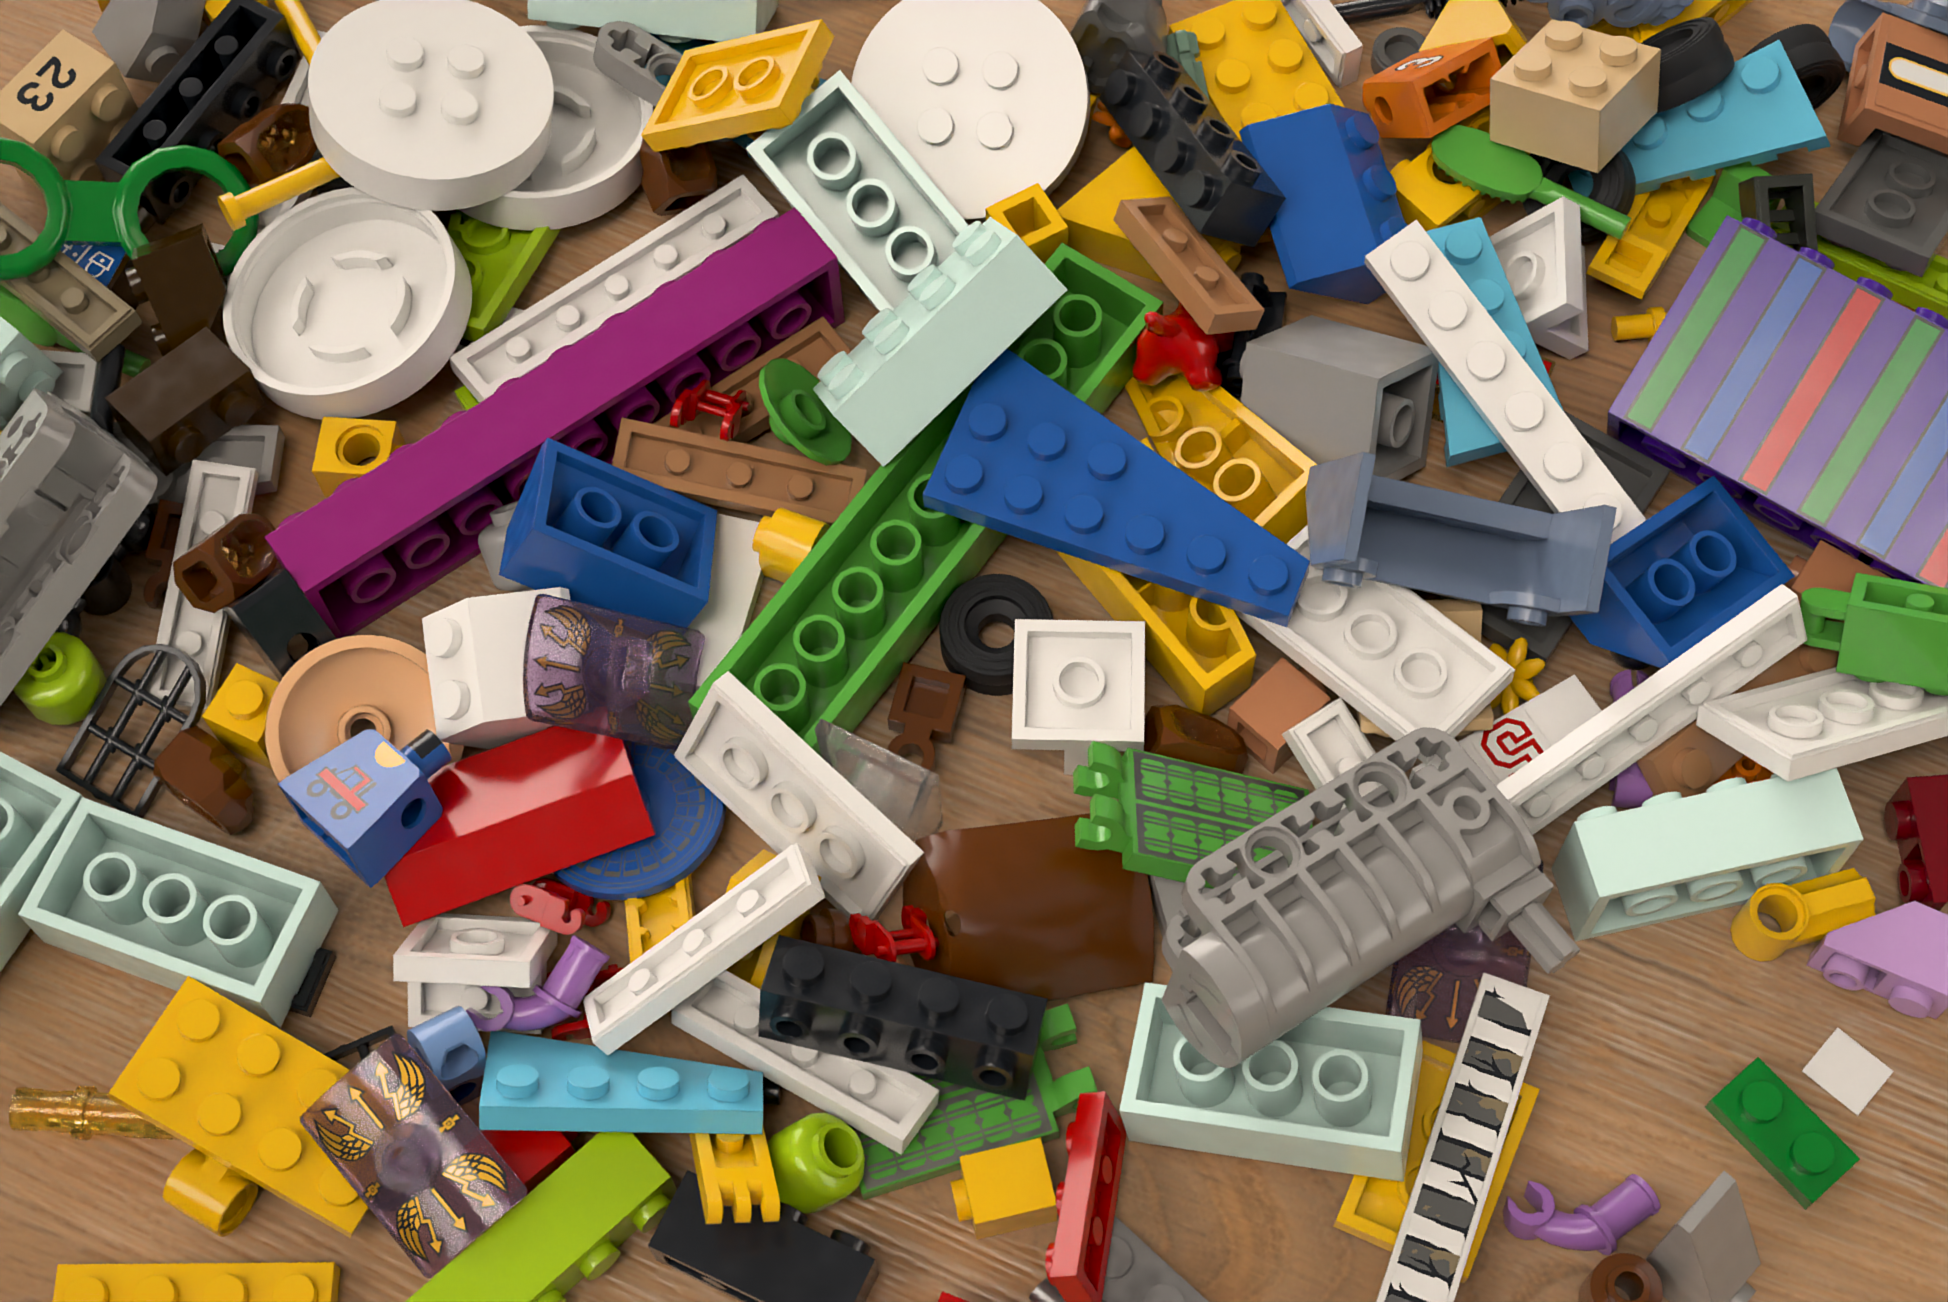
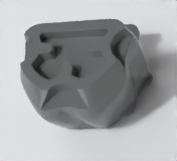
[1069,0,1167,94]

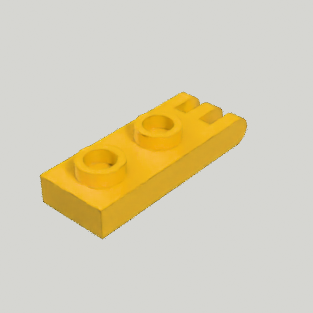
[689,1127,780,1224]

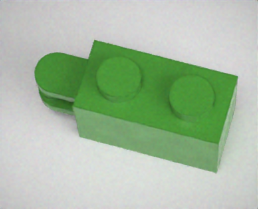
[1800,573,1948,696]

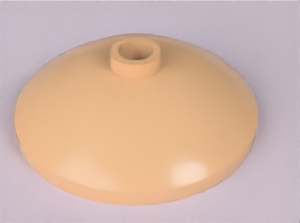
[265,635,464,782]

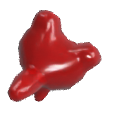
[1132,302,1235,391]

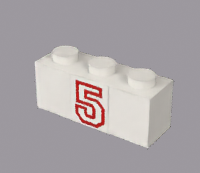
[1409,674,1602,786]

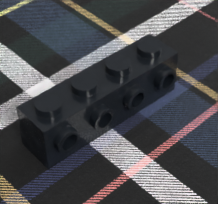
[95,0,301,225]
[1099,49,1286,247]
[758,935,1048,1101]

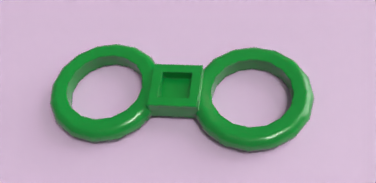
[0,137,260,281]

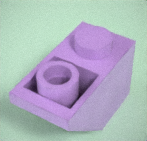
[1807,901,1948,1019]

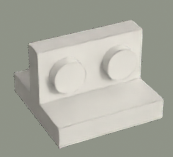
[1489,197,1588,360]
[1012,619,1145,775]
[393,913,557,1034]

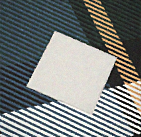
[1802,1027,1894,1116]

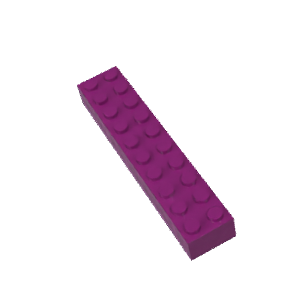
[265,207,845,639]

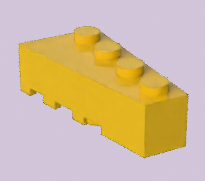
[1055,437,1256,716]

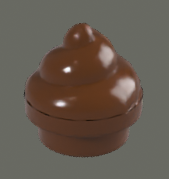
[799,908,863,955]

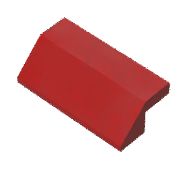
[384,705,656,927]

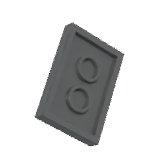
[1815,129,1948,277]

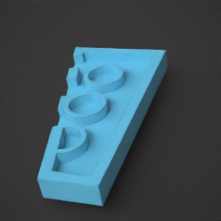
[1568,40,1831,197]
[1426,217,1564,467]
[479,1031,763,1134]

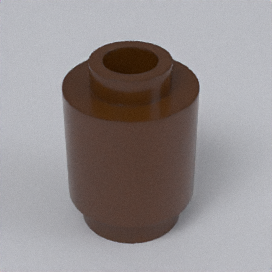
[1578,1253,1663,1302]

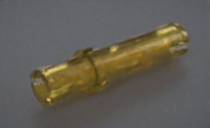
[9,1085,180,1141]

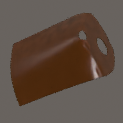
[903,813,1154,1001]

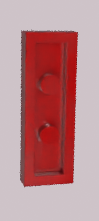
[1045,1091,1127,1302]

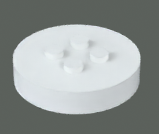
[308,0,554,211]
[851,0,1090,224]
[458,25,653,231]
[223,187,472,419]

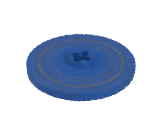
[553,724,726,900]

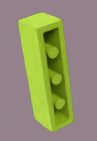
[405,1132,677,1302]

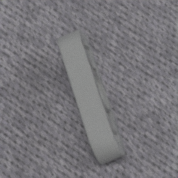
[593,21,735,142]

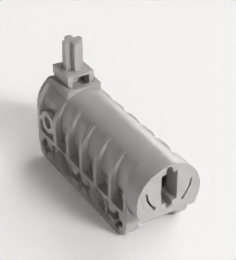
[1162,727,1580,1068]

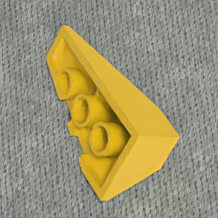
[1125,374,1317,544]

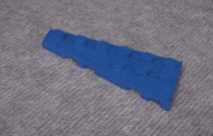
[923,349,1310,627]

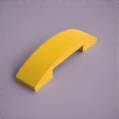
[1586,168,1721,300]

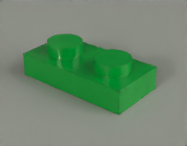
[1705,1057,1860,1210]

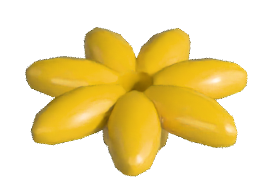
[1489,637,1545,715]

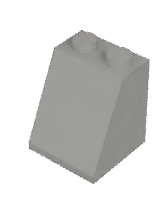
[1240,315,1439,480]

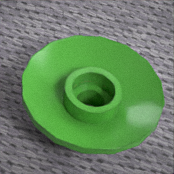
[759,358,852,466]

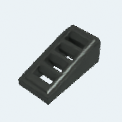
[1738,173,1818,251]

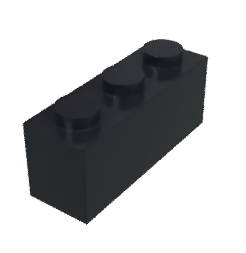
[648,1170,879,1302]

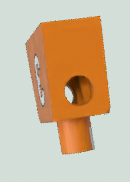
[1362,37,1502,138]

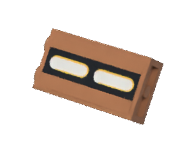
[1837,12,1948,154]

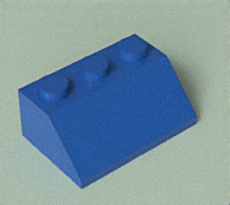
[1239,103,1408,304]
[499,437,717,635]
[1569,476,1795,669]

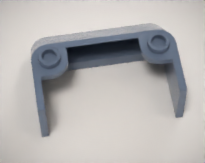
[1305,452,1617,627]

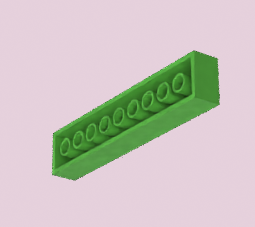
[688,243,1164,763]

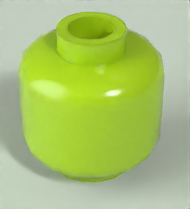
[13,632,106,725]
[767,1112,865,1214]

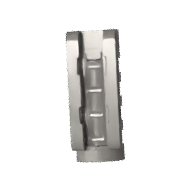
[0,388,158,706]

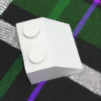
[422,587,587,749]

